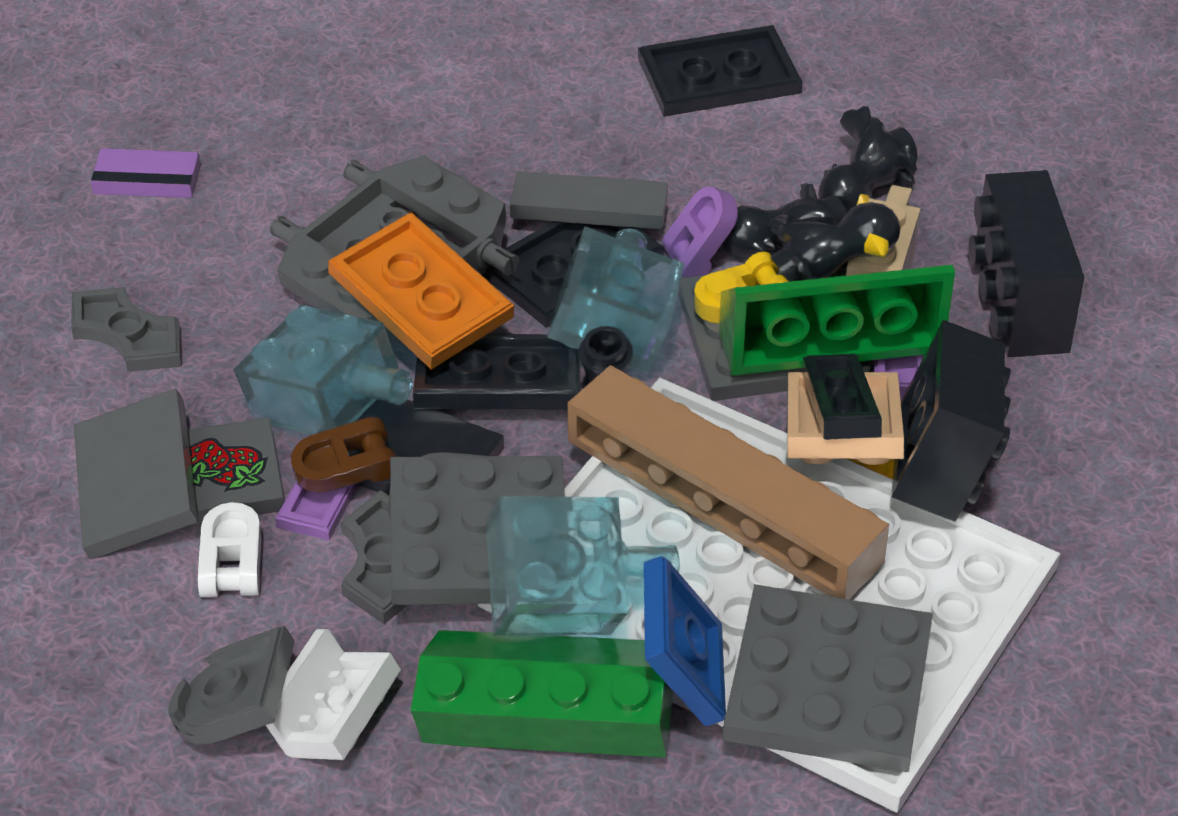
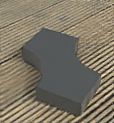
[71,287,181,372]
[341,490,407,625]

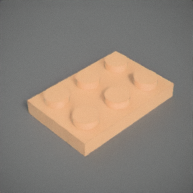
[788,372,904,465]

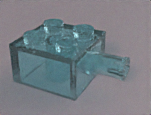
[547,227,684,374]
[233,305,412,435]
[486,496,680,636]

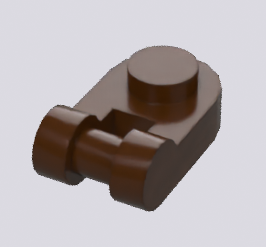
[291,417,396,493]

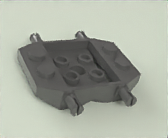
[270,156,520,337]

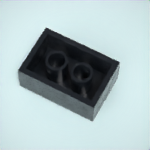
[968,170,1085,358]
[891,320,1011,522]

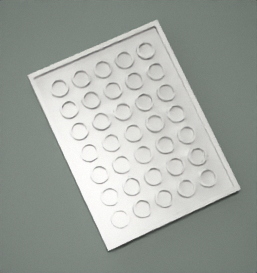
[478,378,1060,813]

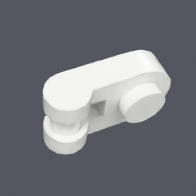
[198,502,262,598]

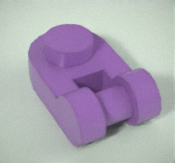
[662,186,738,278]

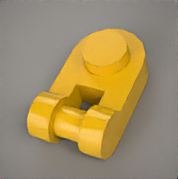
[693,251,789,324]

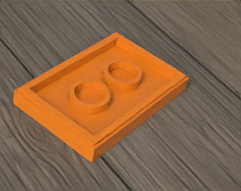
[328,212,515,369]

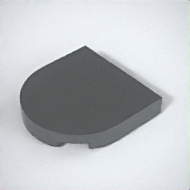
[168,626,295,744]

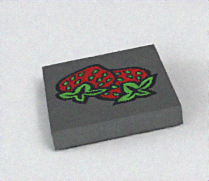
[187,417,284,526]

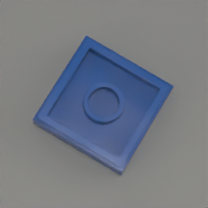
[643,555,726,727]

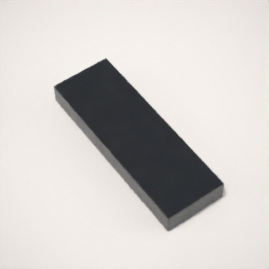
[803,354,882,440]

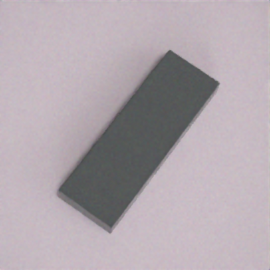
[510,171,668,229]

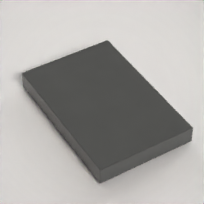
[74,388,198,559]

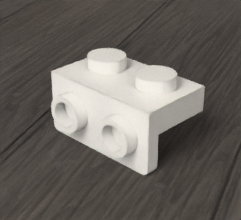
[266,629,401,760]

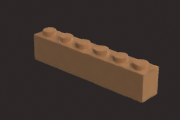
[568,365,889,599]

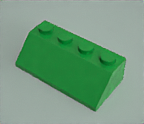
[719,265,955,376]
[411,630,673,758]

